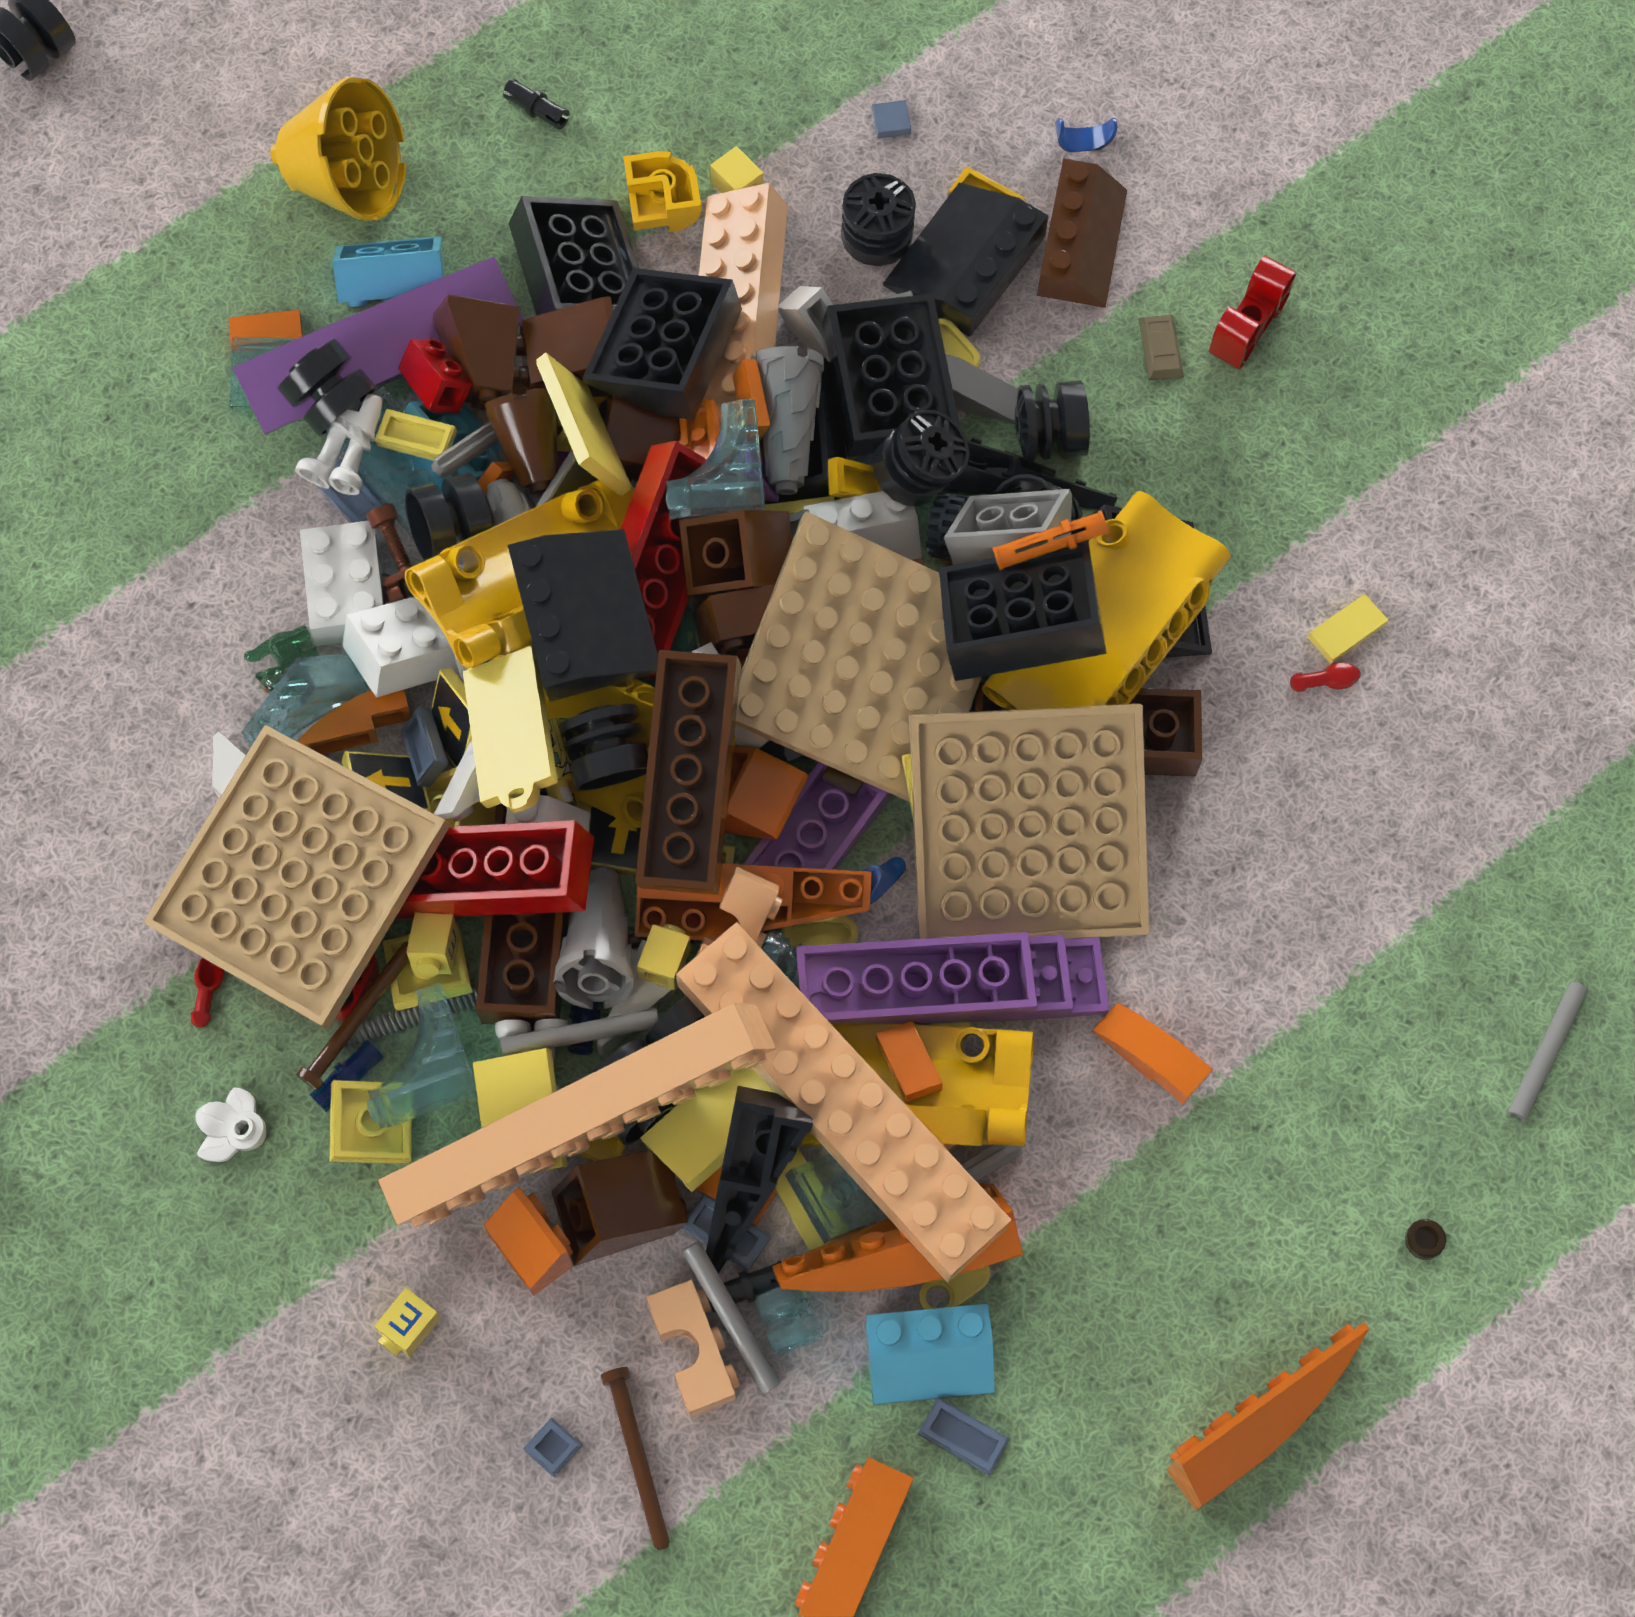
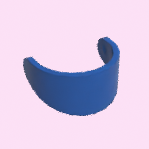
[1055,118,1118,152]
[862,857,906,904]

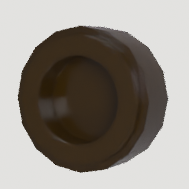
[1405,1219,1447,1260]

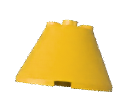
[270,77,406,221]

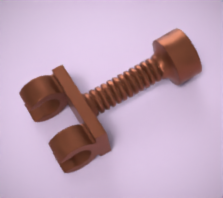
[366,503,424,603]

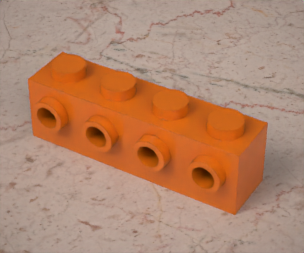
[794,1457,914,1617]

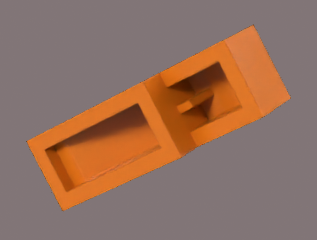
[298,690,411,755]
[1092,1002,1213,1105]

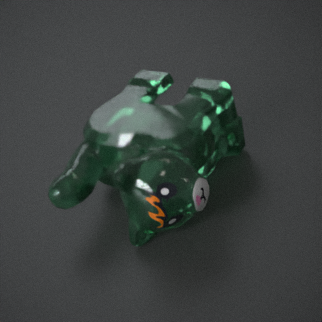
[244,624,325,697]

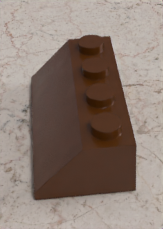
[1037,158,1127,308]

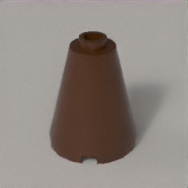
[485,388,557,493]

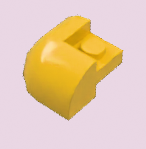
[623,151,702,232]

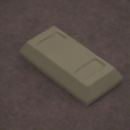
[1138,315,1184,380]

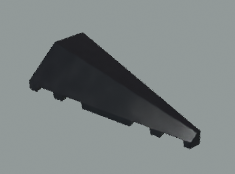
[945,437,1117,510]
[706,1086,813,1274]

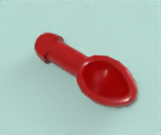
[1290,662,1361,692]
[191,957,224,1028]

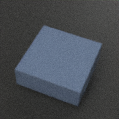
[872,100,911,139]
[523,1417,582,1477]

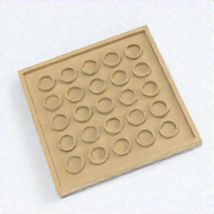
[736,511,981,802]
[909,704,1149,939]
[143,725,451,1029]

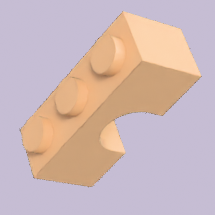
[695,867,783,957]
[646,1279,740,1418]

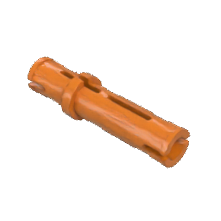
[992,510,1109,570]

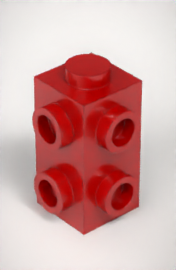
[398,338,473,414]

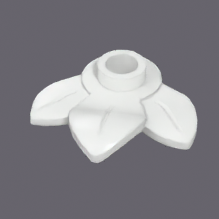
[195,1087,266,1162]

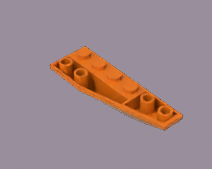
[635,864,872,941]
[772,1183,1023,1292]
[1166,1322,1369,1511]

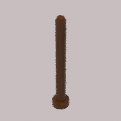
[296,941,409,1091]
[600,1367,670,1550]

